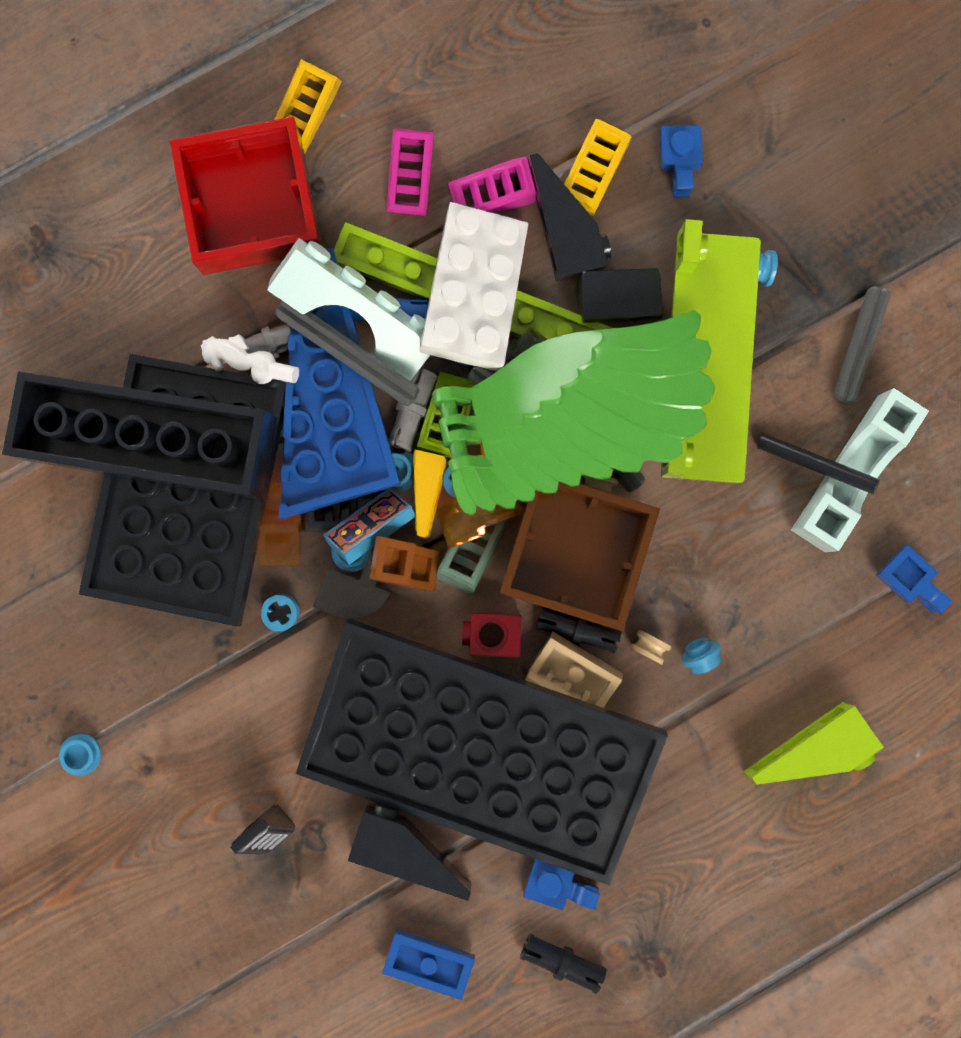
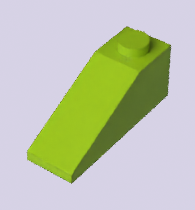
[743,702,884,785]

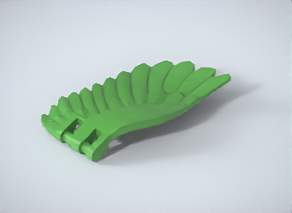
[432,311,715,516]

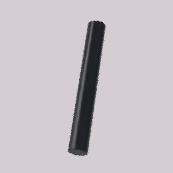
[757,433,880,495]

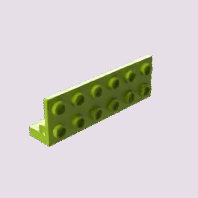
[660,219,761,483]

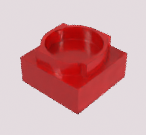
[170,116,322,275]

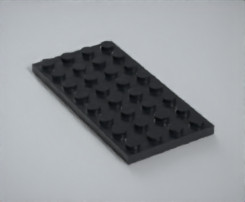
[296,618,668,885]

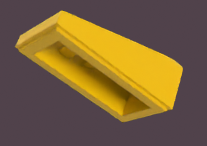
[274,59,342,153]
[564,119,631,216]
[413,450,448,539]

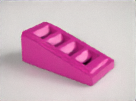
[386,128,434,216]
[448,156,536,214]

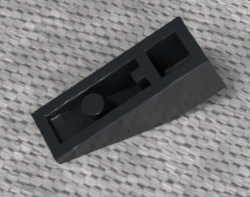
[528,153,611,282]
[348,803,471,901]

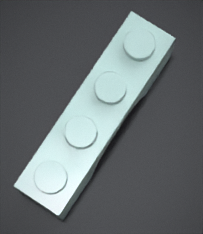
[267,238,430,381]
[791,388,929,552]

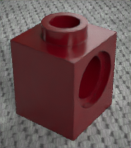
[462,613,522,658]

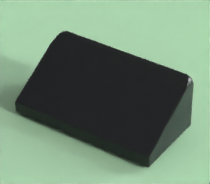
[575,268,663,323]

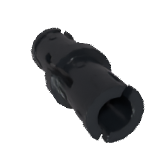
[536,607,622,654]
[520,933,607,994]

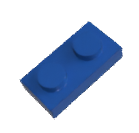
[382,929,475,1000]

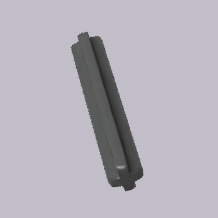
[275,301,420,406]

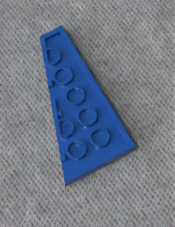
[279,247,401,519]

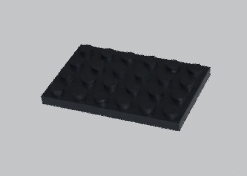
[79,354,286,627]

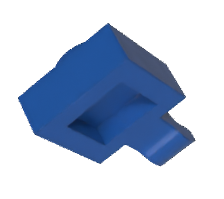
[659,125,703,198]
[876,545,953,614]
[523,859,600,910]

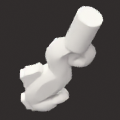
[201,334,299,384]

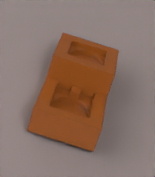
[369,536,441,592]

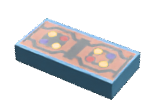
[324,488,416,565]

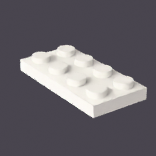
[419,202,528,371]

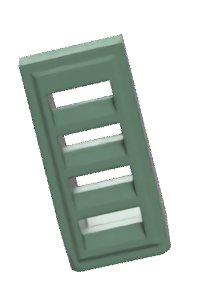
[436,506,509,596]

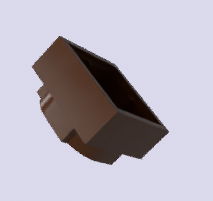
[499,481,660,631]

